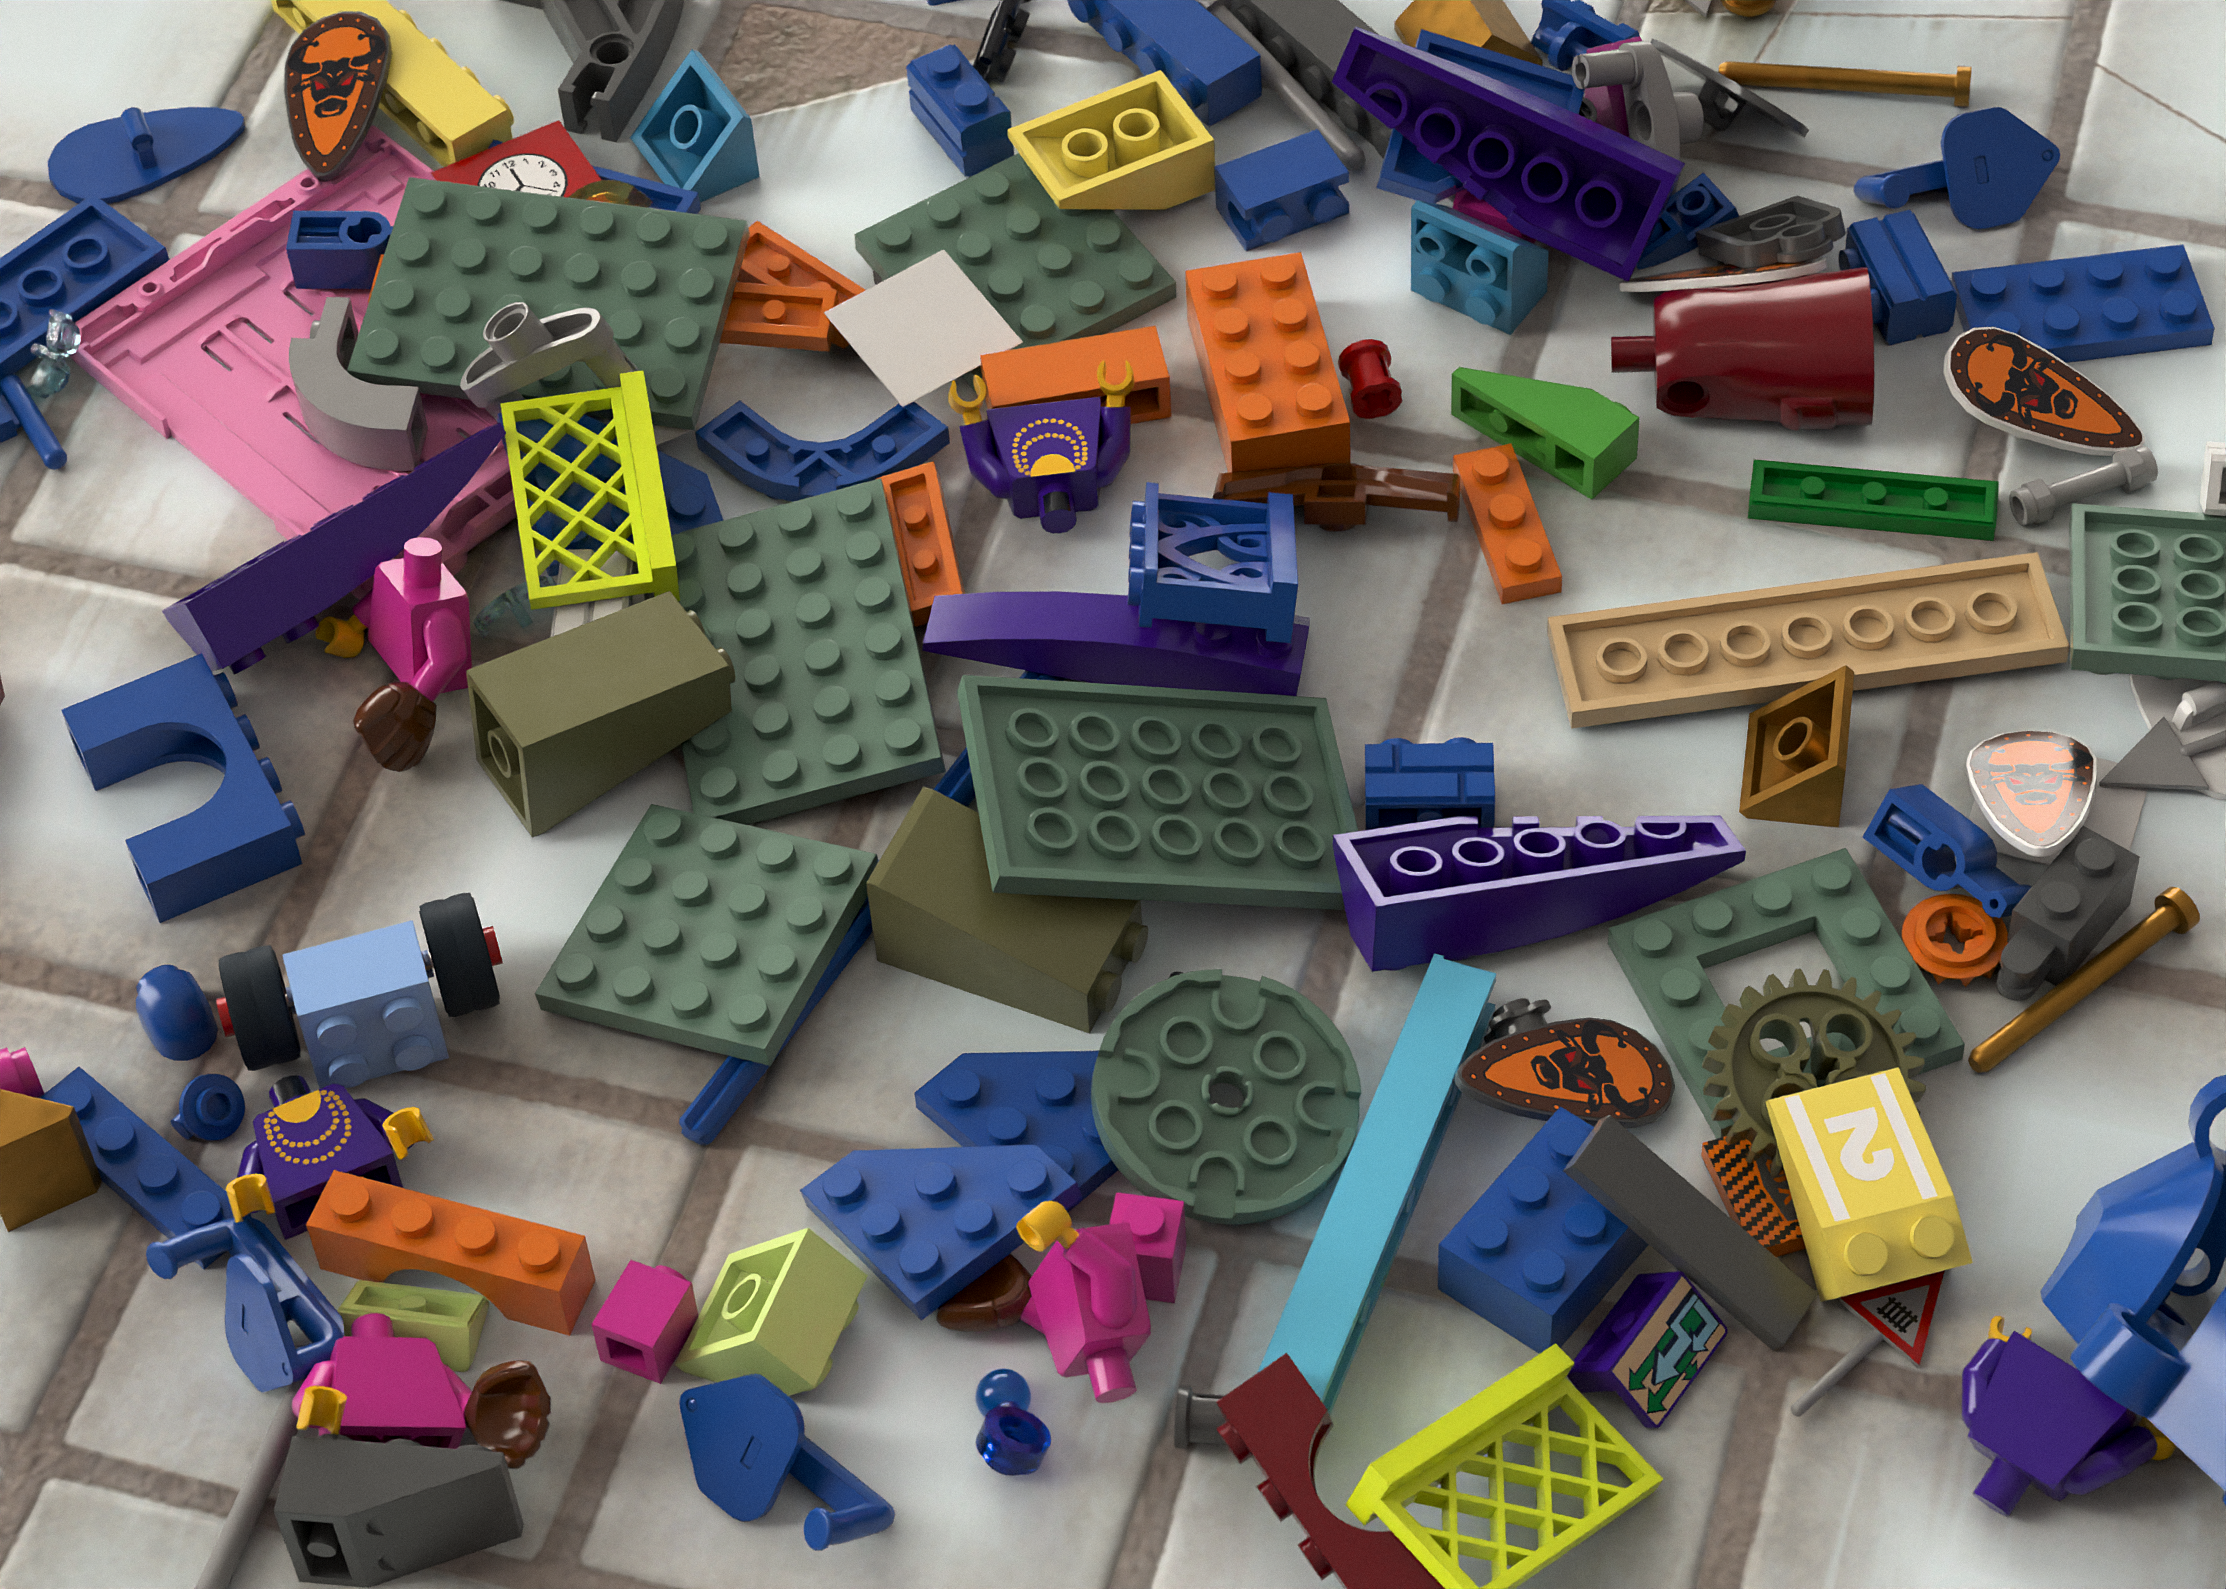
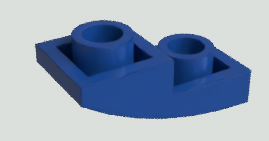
[1636,172,1739,270]

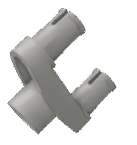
[1572,41,1704,197]
[460,302,639,421]

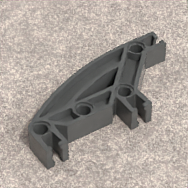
[502,0,685,143]

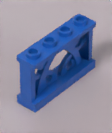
[1127,482,1298,643]

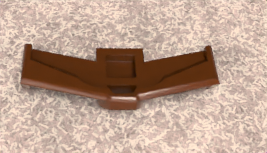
[1212,463,1460,532]

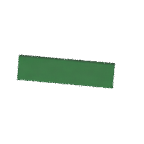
[1748,459,1999,541]

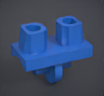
[1531,0,1639,71]

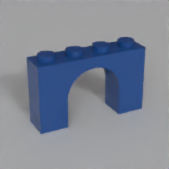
[61,653,305,923]

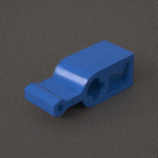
[286,211,393,289]
[1863,784,2032,918]

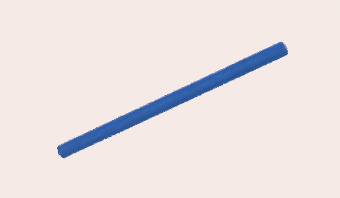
[679,671,1065,1146]

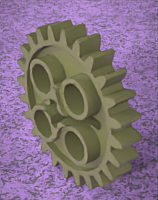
[1702,968,1926,1178]

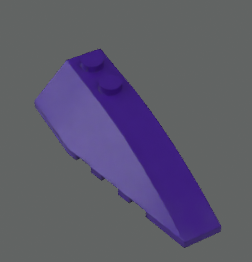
[1331,27,1686,282]
[162,423,506,675]
[922,591,1310,696]
[1332,815,1746,972]

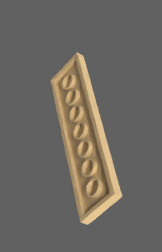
[1547,552,2070,729]

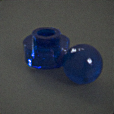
[975,1368,1051,1476]

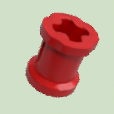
[1338,339,1402,419]

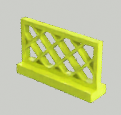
[500,370,680,610]
[1345,1343,1663,1589]

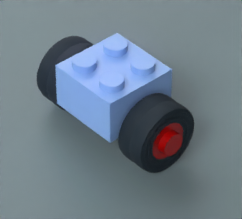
[216,893,503,1089]

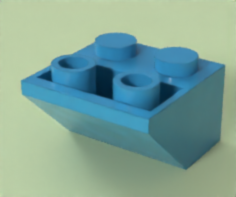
[1411,200,1549,335]

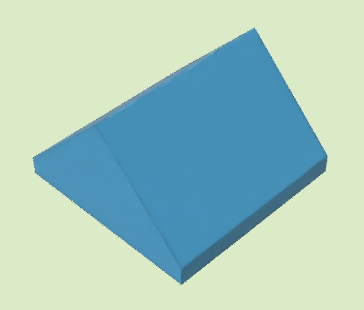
[630,49,760,203]

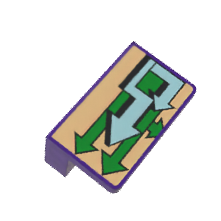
[1567,1271,1728,1428]

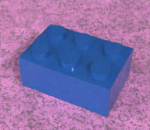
[1438,1106,1649,1354]

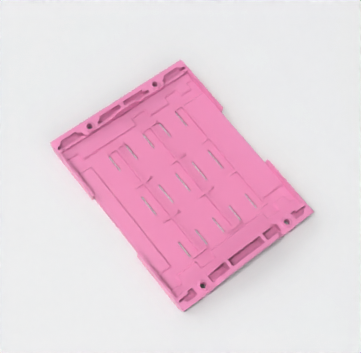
[57,125,608,600]

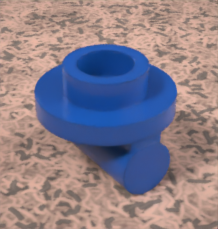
[171,1074,245,1140]

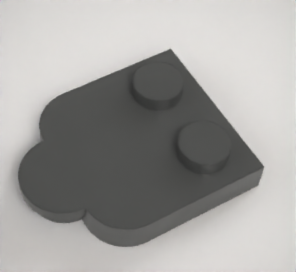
[1695,195,1846,268]

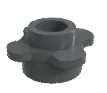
[1484,998,1551,1044]

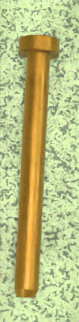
[1718,61,1972,107]
[1968,887,2200,1073]

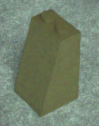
[466,591,736,838]
[866,786,1148,1034]

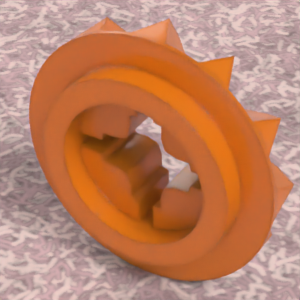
[1902,894,2008,987]

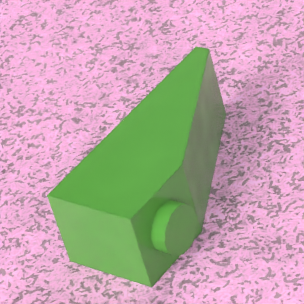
[1451,367,1640,500]

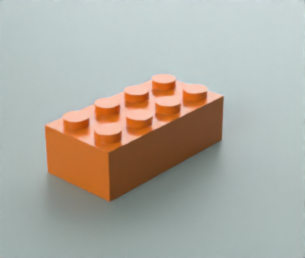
[1185,252,1351,473]

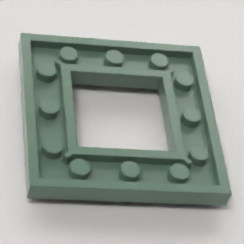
[1608,848,1965,1139]

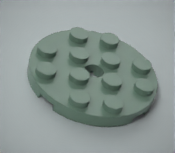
[1091,969,1361,1224]

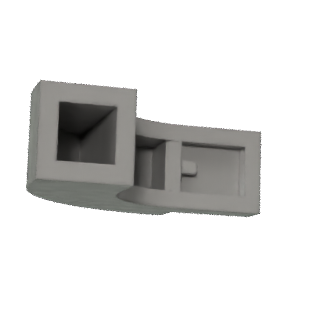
[289,297,428,471]

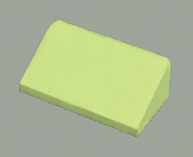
[337,1280,489,1372]

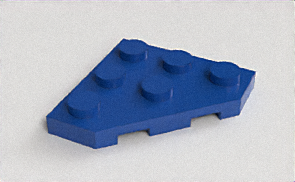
[1376,29,1585,204]
[497,412,723,577]
[914,1051,1118,1213]
[800,1145,1083,1321]

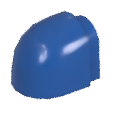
[136,965,218,1061]

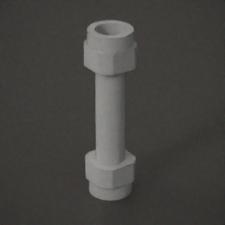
[2009,446,2158,526]

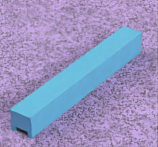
[1257,953,1496,1415]

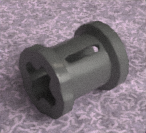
[1174,1385,1226,1449]

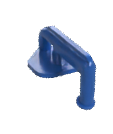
[1853,107,2060,229]
[146,1216,345,1393]
[679,1374,895,1551]

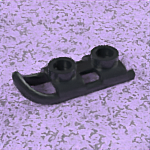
[973,0,1032,85]

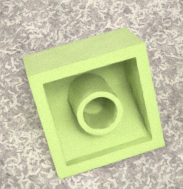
[675,1228,868,1396]

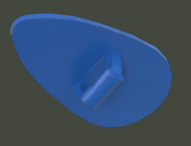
[47,107,245,204]

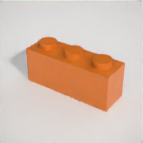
[980,325,1172,424]

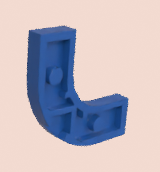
[695,400,950,502]

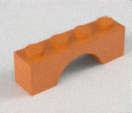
[306,1170,596,1336]

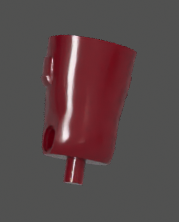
[1611,267,1874,431]

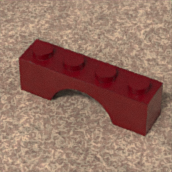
[1216,1353,1445,1589]

